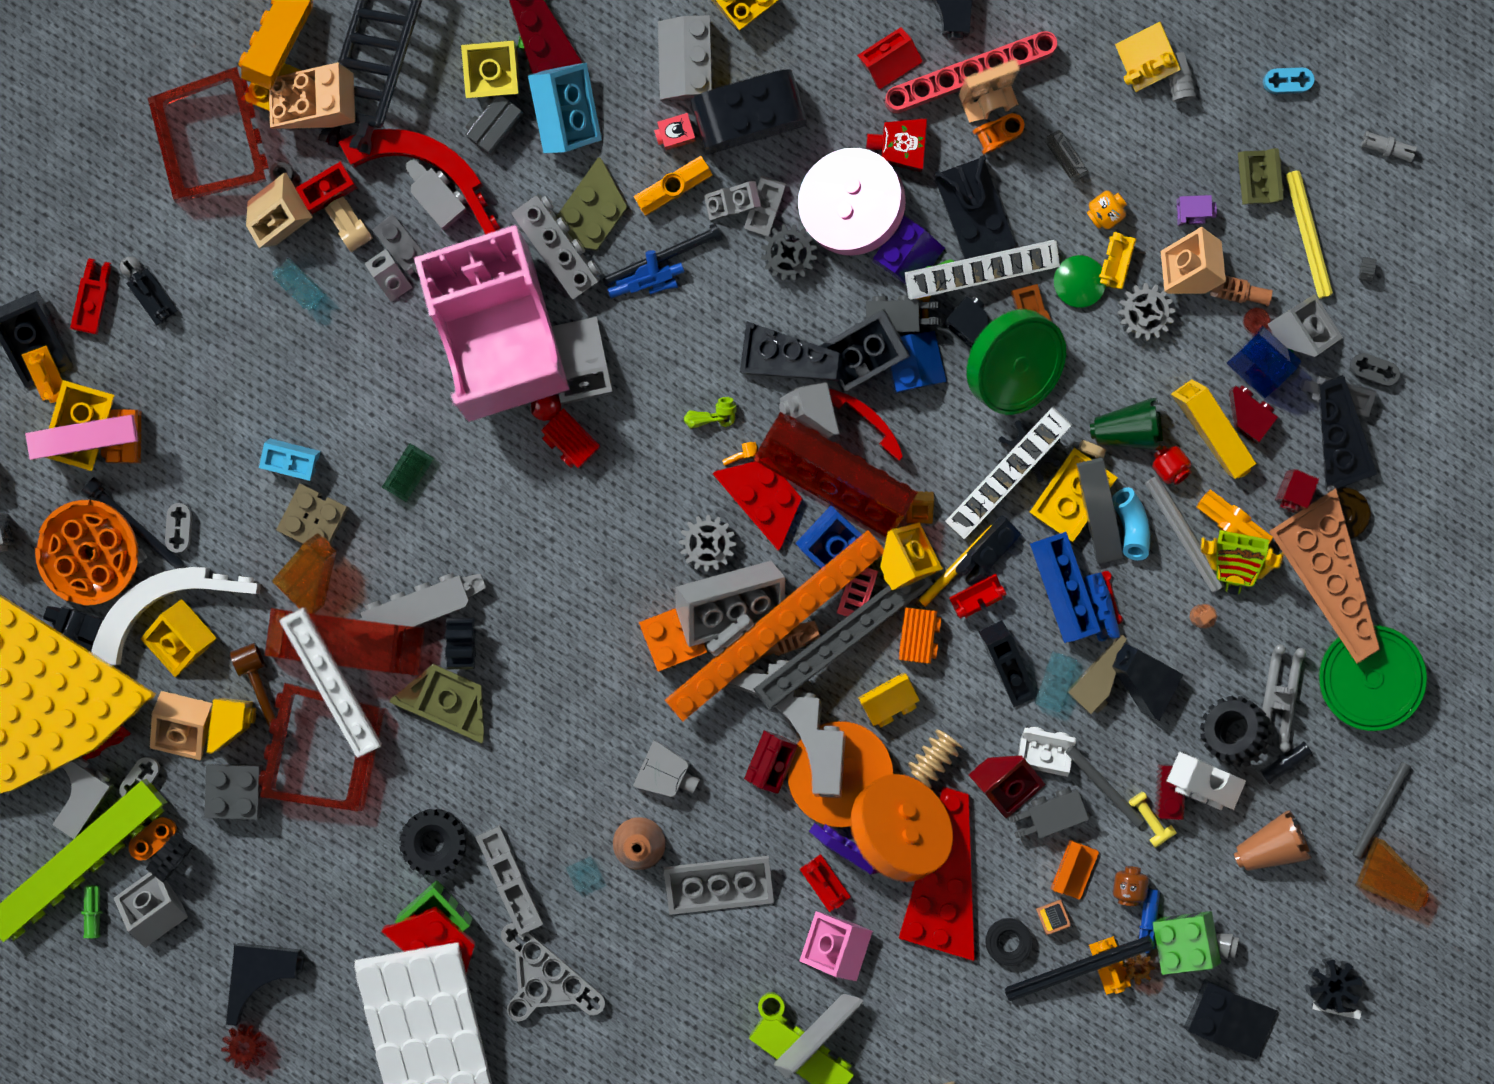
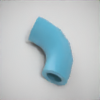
[1112,487,1151,561]

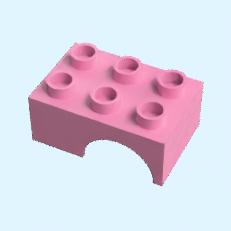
[414,225,569,422]

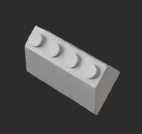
[675,561,785,647]

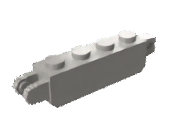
[345,572,486,640]

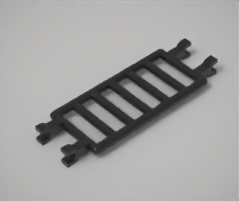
[318,0,422,155]

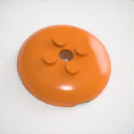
[35,500,138,605]

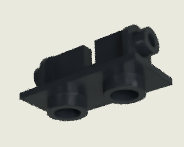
[126,268,178,326]

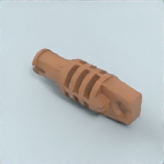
[1210,275,1273,306]
[1190,604,1217,628]
[757,621,821,660]

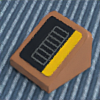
[1036,900,1071,935]

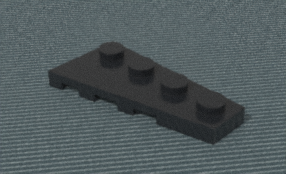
[740,321,843,381]
[1318,375,1377,492]

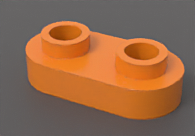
[128,817,177,860]

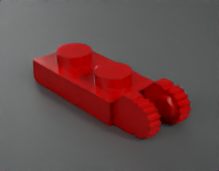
[70,258,111,335]

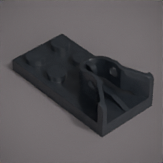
[934,155,1017,259]

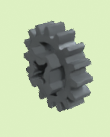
[761,224,818,281]

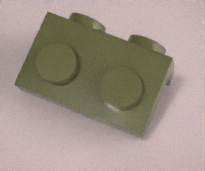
[1238,148,1284,205]

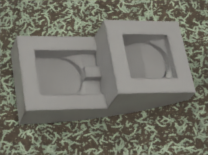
[744,176,786,236]

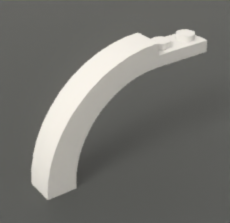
[91,567,261,665]

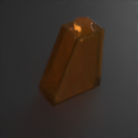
[272,533,337,617]
[1355,837,1429,912]

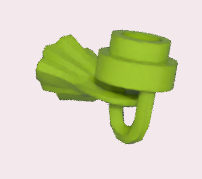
[684,397,737,429]

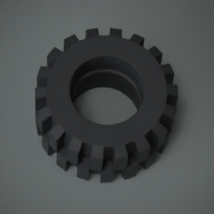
[1200,696,1273,767]

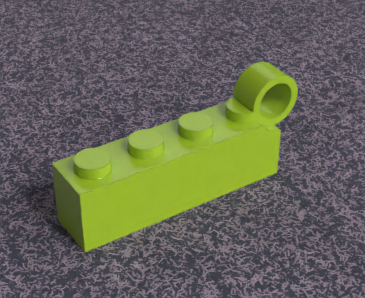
[749,992,854,1084]

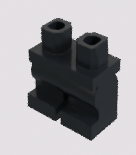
[43,606,104,652]

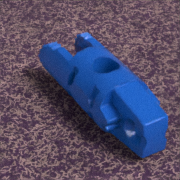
[1085,573,1120,641]

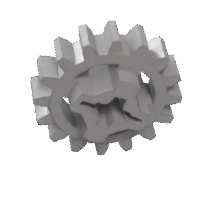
[1117,283,1175,341]
[679,515,736,572]

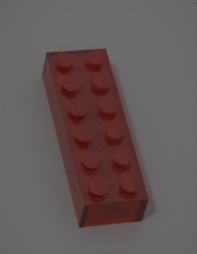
[753,412,918,538]

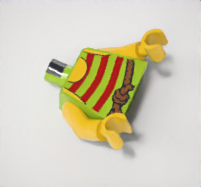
[1201,530,1284,595]

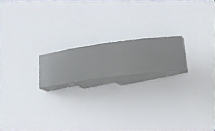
[475,825,543,936]

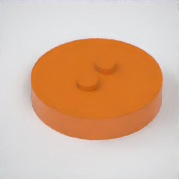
[787,721,893,827]
[851,774,953,882]

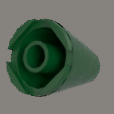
[1090,398,1163,450]

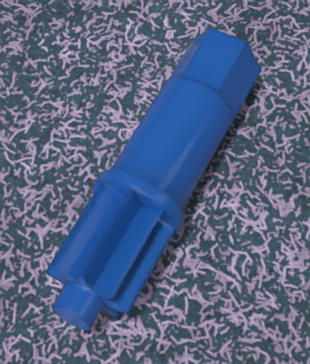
[1139,889,1160,953]

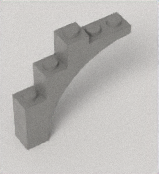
[725,660,846,798]

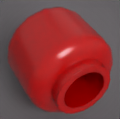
[1152,446,1192,485]

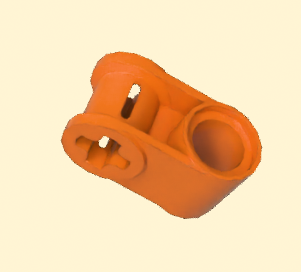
[972,113,1025,155]

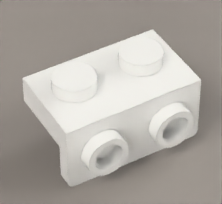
[1018,727,1076,777]

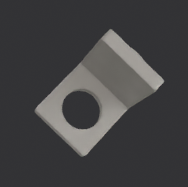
[365,249,412,302]

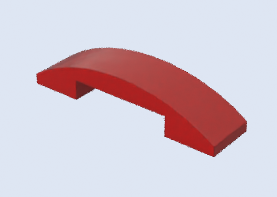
[828,389,903,461]

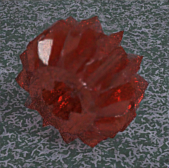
[221,1024,267,1070]

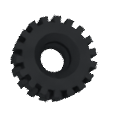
[399,809,467,876]

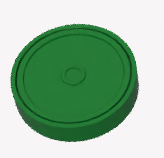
[966,309,1066,415]
[1318,625,1427,731]

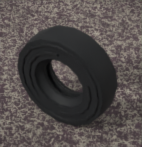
[985,918,1033,966]

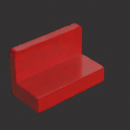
[857,27,922,89]

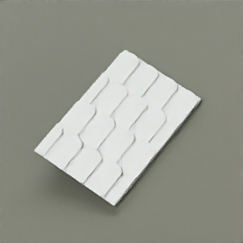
[354,943,492,1084]

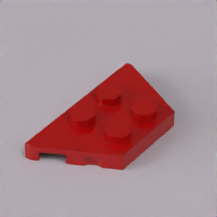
[712,458,802,550]
[381,907,475,973]

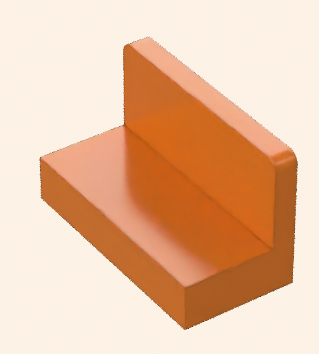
[1051,840,1099,899]

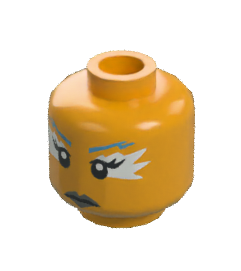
[1087,190,1127,230]

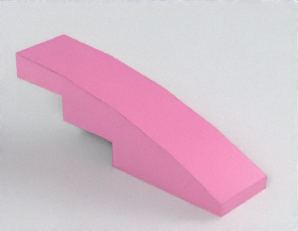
[25,415,138,460]

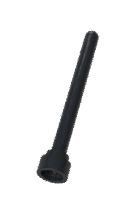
[81,477,184,569]

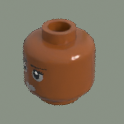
[1113,866,1149,906]

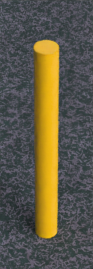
[918,525,992,607]

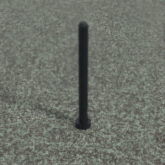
[603,223,723,286]

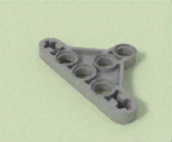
[501,922,605,1022]

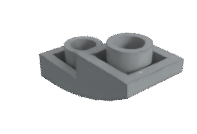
[704,181,761,221]

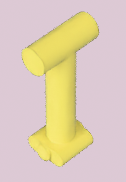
[1129,792,1177,848]

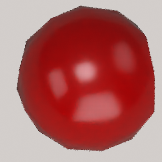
[531,394,562,421]

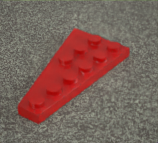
[898,786,974,961]

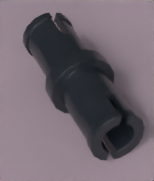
[1260,741,1313,784]

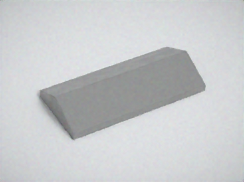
[664,855,774,915]

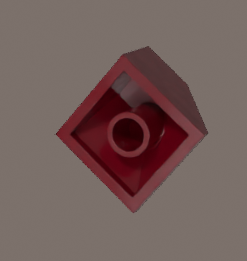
[969,755,1046,819]

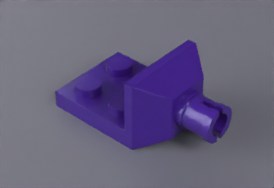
[809,823,880,874]

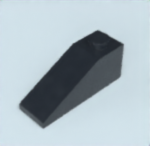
[978,621,1037,707]

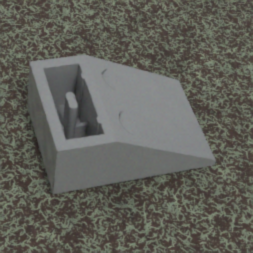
[552,317,614,405]

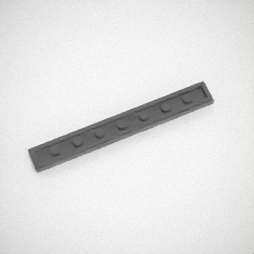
[753,577,934,710]

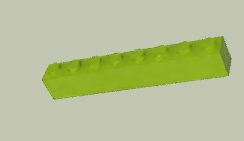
[0,779,168,942]

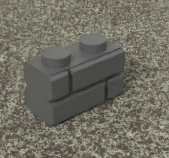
[466,95,524,156]

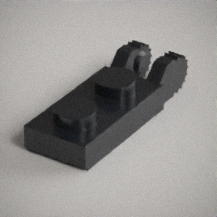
[956,515,1022,586]

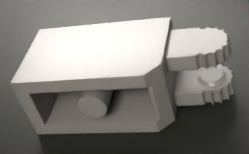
[405,159,467,231]

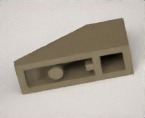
[1066,635,1126,714]

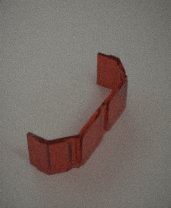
[265,608,425,675]

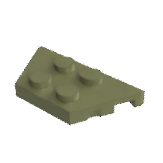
[556,157,627,251]
[390,664,484,743]

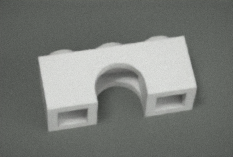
[1167,752,1246,811]

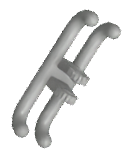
[1262,644,1306,752]

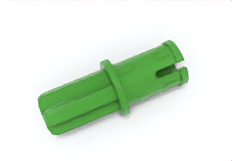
[81,885,103,938]

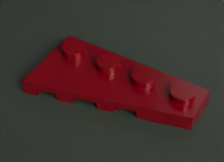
[509,0,582,74]

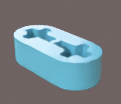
[1263,68,1314,94]

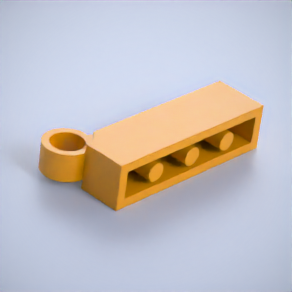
[238,0,313,90]

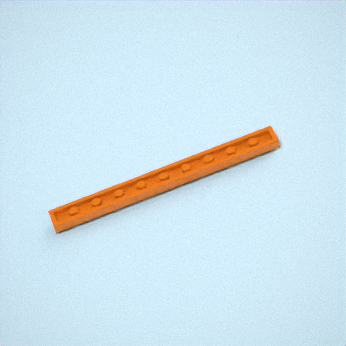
[665,530,884,722]

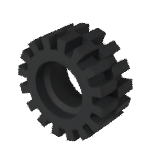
[146,832,193,882]

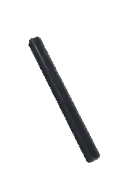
[1005,935,1154,1001]

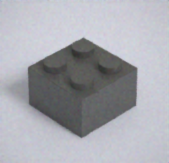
[204,764,264,820]

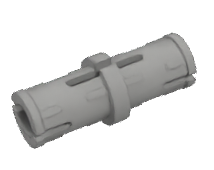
[1361,131,1417,163]

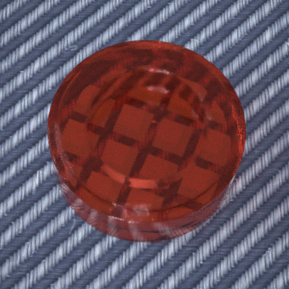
[1243,308,1270,335]

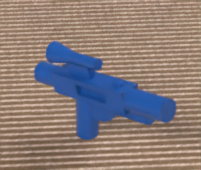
[608,250,685,299]

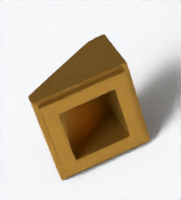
[906,491,934,524]

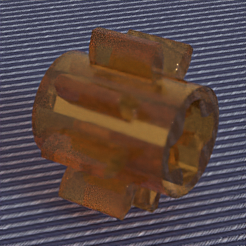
[1120,954,1155,985]

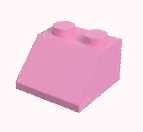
[800,911,873,981]

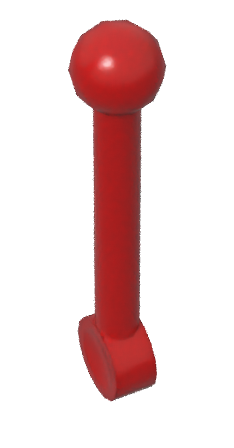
[1102,571,1123,624]

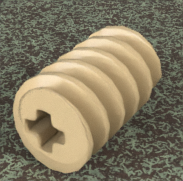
[908,729,964,789]

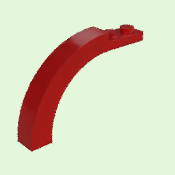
[339,129,500,235]

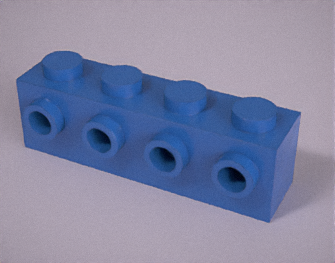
[1030,532,1101,643]

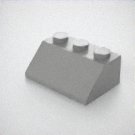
[658,15,712,100]

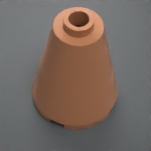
[1234,810,1311,871]
[613,817,665,870]

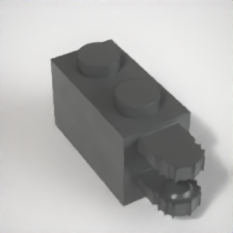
[866,295,941,334]
[1008,786,1089,838]

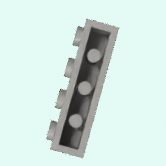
[511,193,601,300]

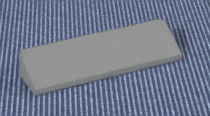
[774,994,863,1079]

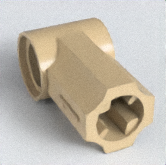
[325,197,373,253]

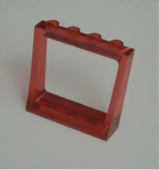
[148,67,269,203]
[258,683,386,812]

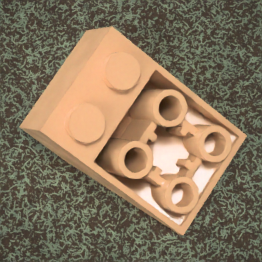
[269,63,355,129]

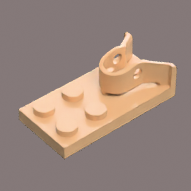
[959,59,1020,123]

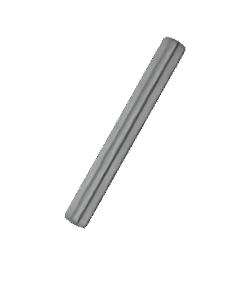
[1145,476,1224,592]

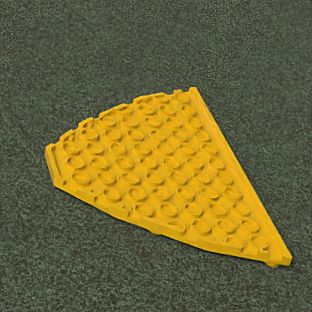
[0,595,156,794]

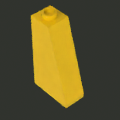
[1171,379,1256,479]

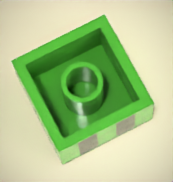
[395,880,472,931]
[1153,911,1221,975]

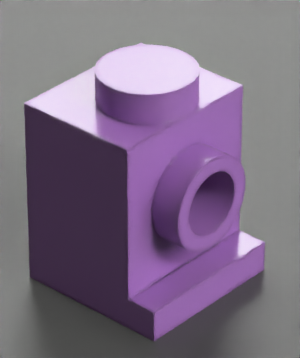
[1177,195,1217,226]

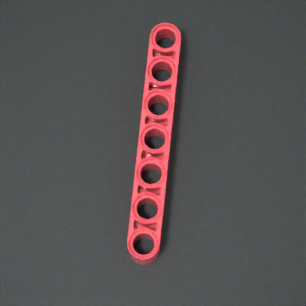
[885,31,1057,114]

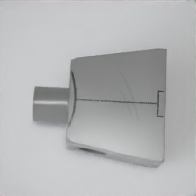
[633,739,699,797]

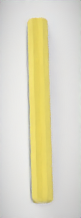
[1286,171,1333,298]

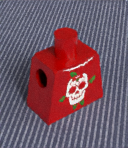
[866,119,927,172]

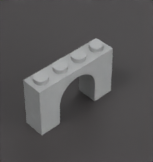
[6,757,114,839]

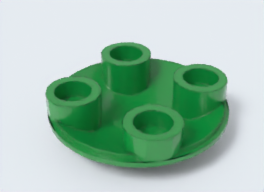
[1054,255,1106,308]

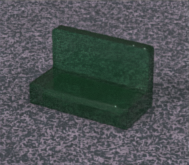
[382,443,435,503]

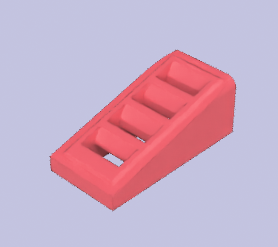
[837,568,878,617]

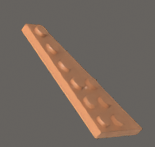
[1269,488,1380,664]

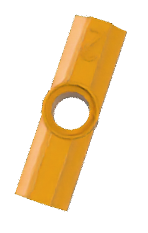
[633,156,713,216]
[1196,489,1273,544]

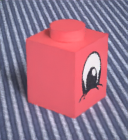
[654,113,696,151]

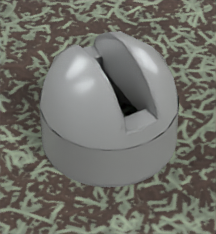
[120,256,142,278]

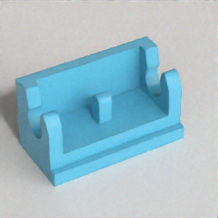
[259,438,321,481]

